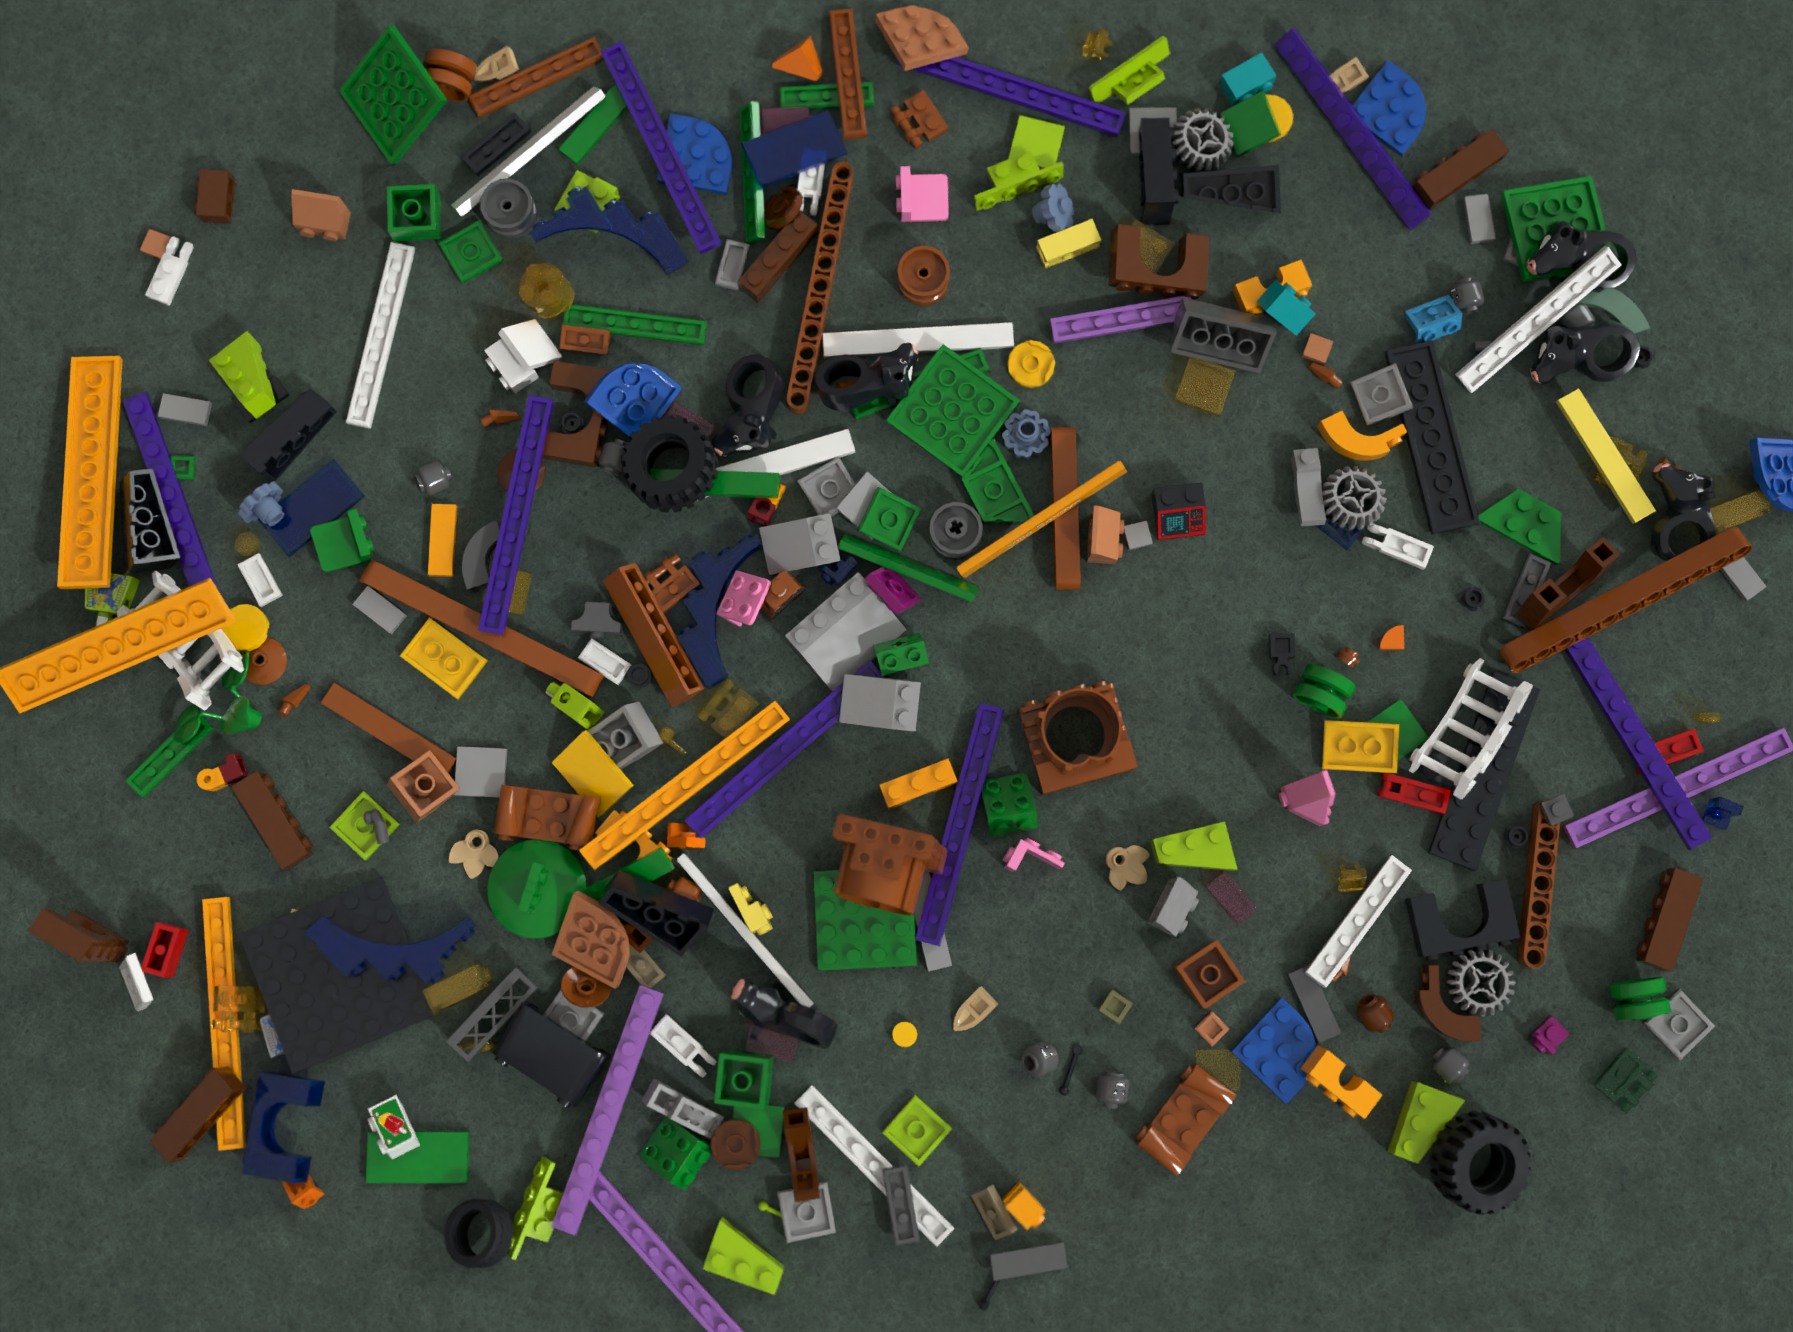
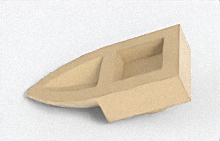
[474,46,519,81]
[1330,57,1369,93]
[953,986,998,1031]

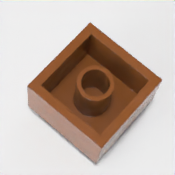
[1172,940,1246,1009]

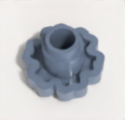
[1032,184,1074,232]
[1002,409,1051,459]
[238,481,284,526]

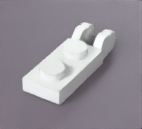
[797,148,826,217]
[145,237,193,306]
[1362,524,1434,570]
[650,1014,717,1077]

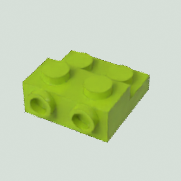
[554,170,620,234]

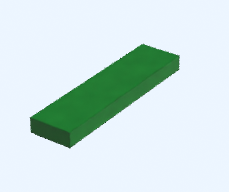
[779,82,874,112]
[559,83,628,166]
[125,717,215,798]
[582,847,674,902]

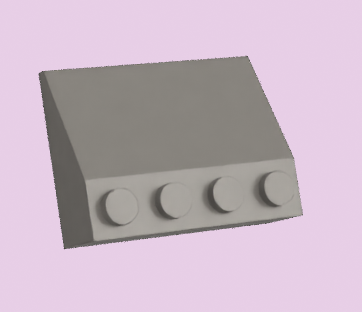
[785,572,906,691]

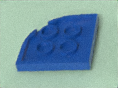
[1352,60,1426,157]
[657,114,732,195]
[584,363,682,439]
[1750,438,1793,512]
[1230,997,1316,1104]

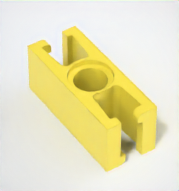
[1036,219,1101,268]

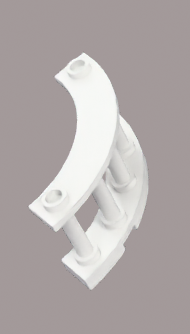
[117,570,244,710]
[1409,658,1533,800]

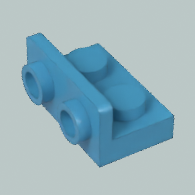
[1405,294,1462,344]

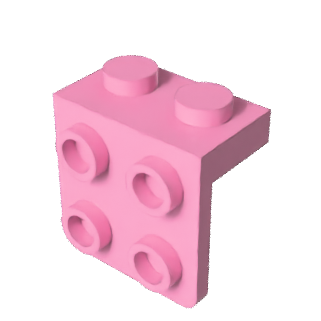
[896,166,949,222]
[716,570,771,627]
[1003,838,1065,872]

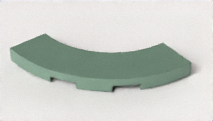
[1557,283,1650,334]

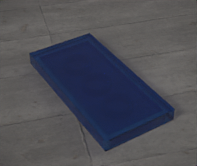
[742,110,848,188]
[258,459,365,557]

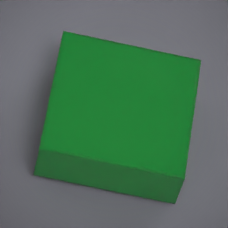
[171,456,196,480]

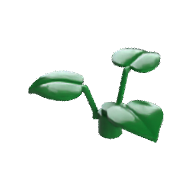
[175,651,262,743]

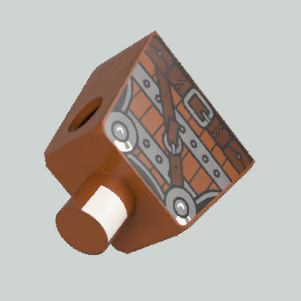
[761,570,806,620]

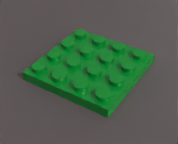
[339,26,448,164]
[1500,176,1611,283]
[886,344,1020,478]
[814,870,917,971]

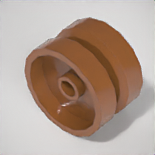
[423,48,477,103]
[897,245,950,306]

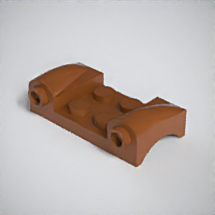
[494,785,601,850]
[1135,1063,1237,1176]

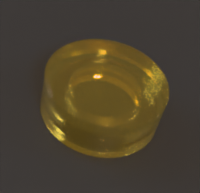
[235,532,261,557]
[1695,711,1721,722]

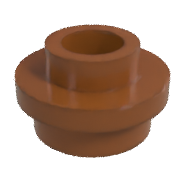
[1337,646,1360,668]

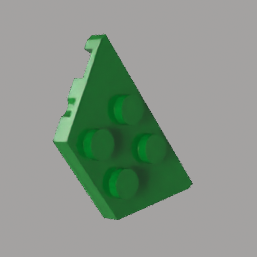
[961,439,1034,523]
[1478,489,1561,565]

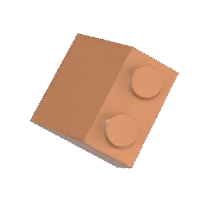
[291,189,351,241]
[1087,505,1124,564]
[387,750,460,824]

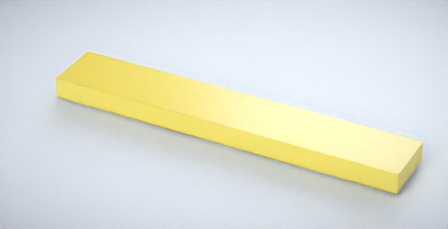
[1556,389,1656,524]

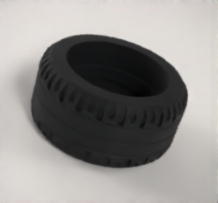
[444,1199,514,1268]

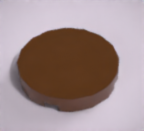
[764,186,803,230]
[710,1118,761,1170]

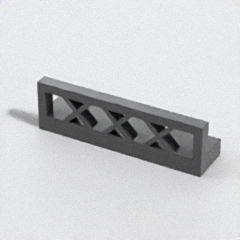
[446,966,538,1062]

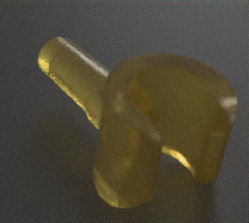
[659,727,688,757]
[459,1038,494,1054]

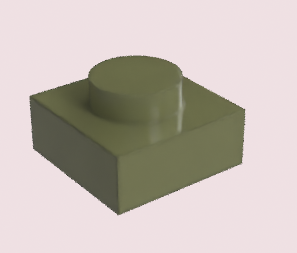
[1098,989,1133,1024]

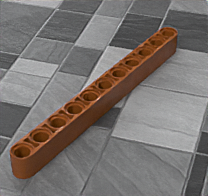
[787,162,853,414]
[1499,527,1753,673]
[359,559,604,698]

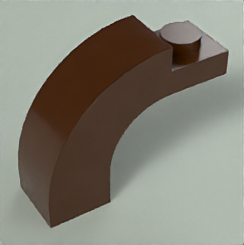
[1414,965,1481,1041]
[783,1107,820,1202]

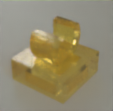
[1082,29,1113,59]
[1338,862,1367,892]

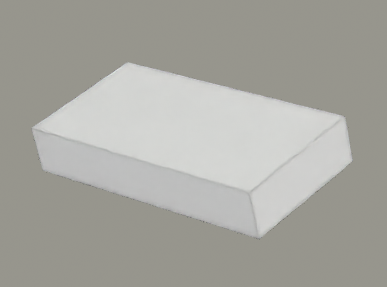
[237,553,283,607]
[578,638,632,686]

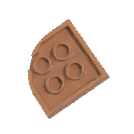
[875,5,969,71]
[552,891,630,989]

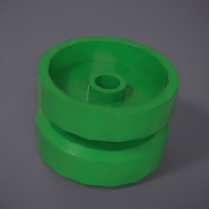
[1292,664,1356,719]
[1608,977,1672,1021]

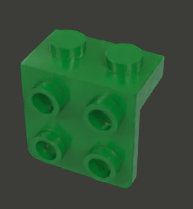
[310,509,374,573]
[982,773,1038,837]
[639,1116,711,1190]

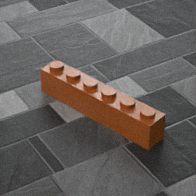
[603,563,705,707]

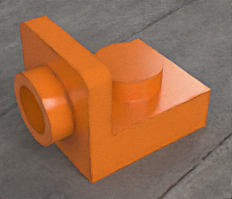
[667,823,705,849]
[280,1164,324,1209]

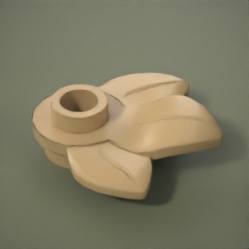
[449,830,498,879]
[1106,845,1150,891]

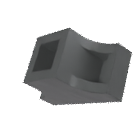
[571,602,623,639]

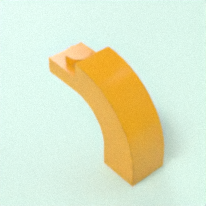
[1317,411,1407,461]

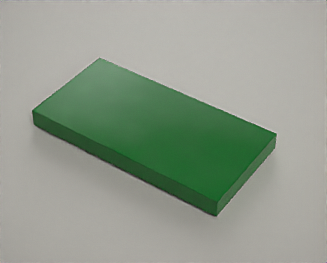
[366,1131,470,1183]

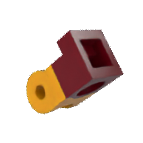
[748,484,786,527]
[197,753,249,791]

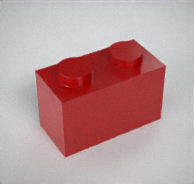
[141,922,189,978]

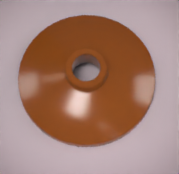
[240,637,287,685]
[561,967,611,1008]

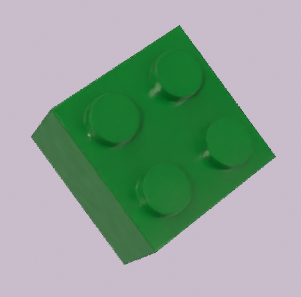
[387,184,441,242]
[714,1049,774,1110]

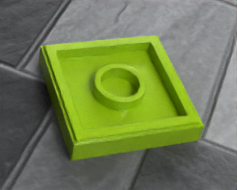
[1009,116,1065,170]
[329,791,400,860]
[882,1095,952,1166]

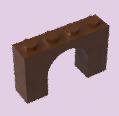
[1108,224,1209,300]
[542,361,610,468]
[1516,536,1620,631]
[28,909,129,962]

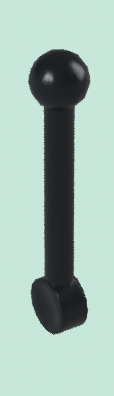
[1059,1045,1083,1096]
[979,1280,1000,1311]

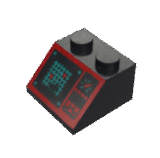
[1151,482,1206,540]

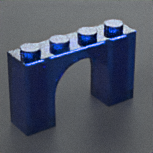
[242,1072,325,1184]

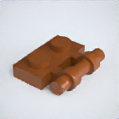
[890,90,949,149]
[644,553,701,613]

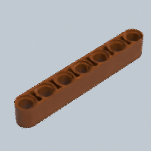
[1050,427,1081,590]
[1517,799,1560,968]

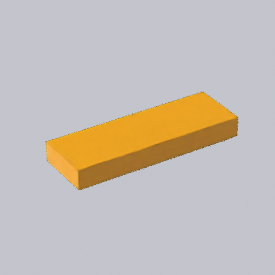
[428,504,457,577]

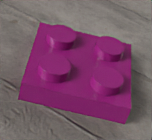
[865,567,921,615]

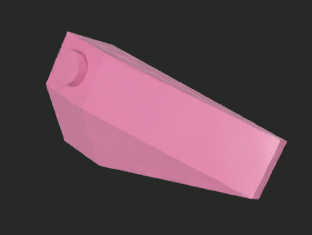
[1279,770,1335,826]

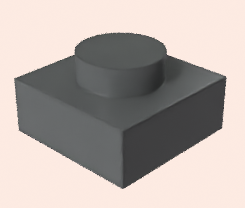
[1539,794,1574,826]

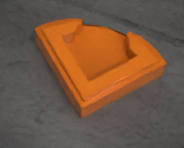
[1378,625,1404,650]

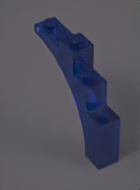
[530,186,689,275]
[677,534,763,690]
[305,915,476,985]

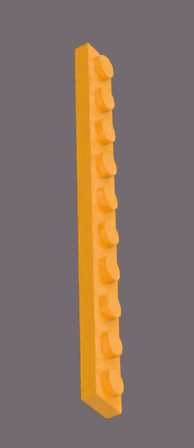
[579,701,790,871]
[202,897,246,1151]

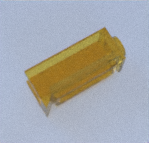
[1710,490,1771,535]
[422,964,492,1016]

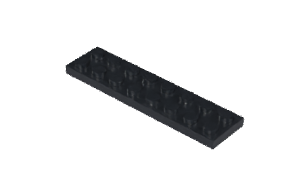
[1385,340,1480,535]
[1428,672,1540,871]

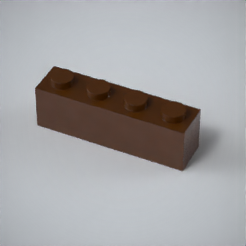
[1413,129,1509,210]
[738,210,818,303]
[232,771,314,871]
[1636,868,1704,972]
[150,1066,246,1163]

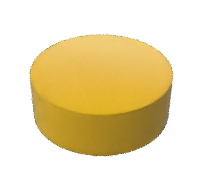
[892,1022,917,1047]

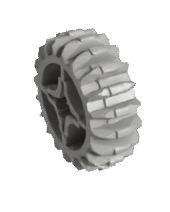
[1171,108,1234,172]
[1322,465,1387,530]
[1446,950,1516,1016]

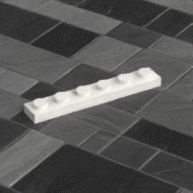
[1304,855,1412,988]

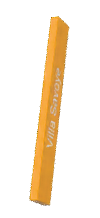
[957,461,1127,578]

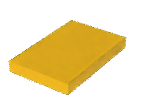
[400,617,488,699]
[1322,720,1399,773]
[552,730,634,818]

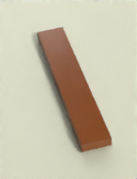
[829,9,867,140]
[469,37,605,118]
[321,683,457,774]

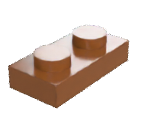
[560,325,611,354]

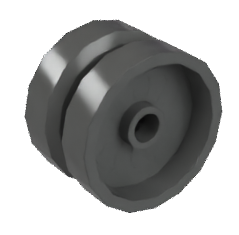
[480,179,537,239]
[929,502,983,560]

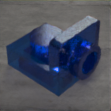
[820,556,858,586]
[1702,797,1744,830]

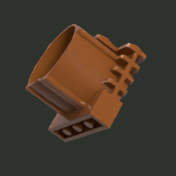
[1018,681,1138,795]
[833,815,948,916]

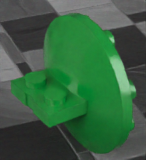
[487,839,587,939]

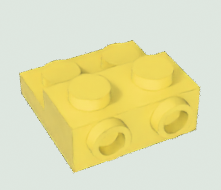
[729,883,773,935]

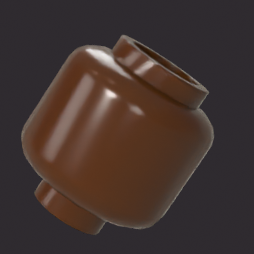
[1357,994,1394,1033]

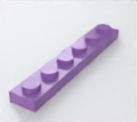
[1050,296,1191,344]

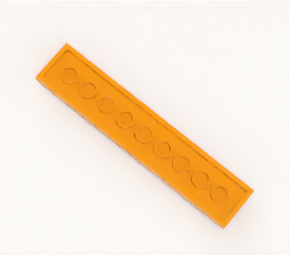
[57,356,123,589]
[0,578,236,713]

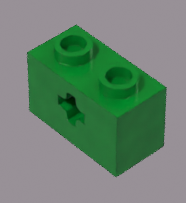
[873,633,929,676]

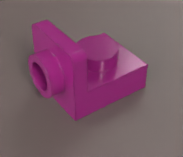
[1529,1016,1570,1055]

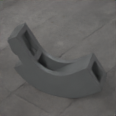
[462,520,529,593]

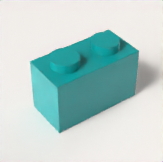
[1219,53,1276,106]
[1256,280,1316,336]

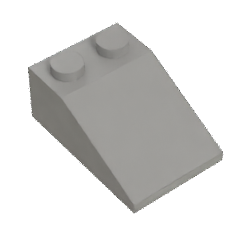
[759,513,840,575]
[839,674,921,731]
[588,702,663,770]
[1147,876,1199,937]

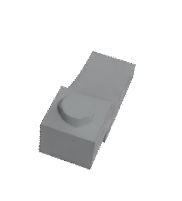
[1291,448,1326,526]
[642,1079,724,1139]

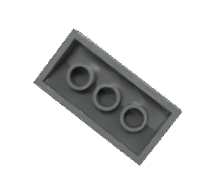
[1170,298,1277,373]

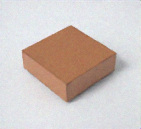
[140,229,171,260]
[1302,333,1333,365]
[1194,1011,1230,1047]

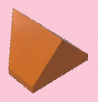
[772,36,823,81]

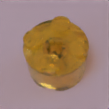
[519,263,574,319]

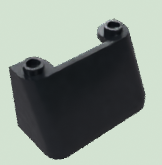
[493,1001,610,1108]

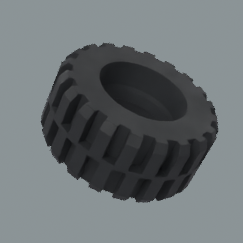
[621,415,718,513]
[1429,1111,1531,1215]

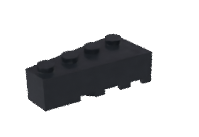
[599,870,714,957]

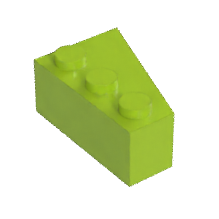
[209,331,276,419]
[1150,822,1238,871]
[1388,1081,1466,1164]
[703,1217,785,1295]

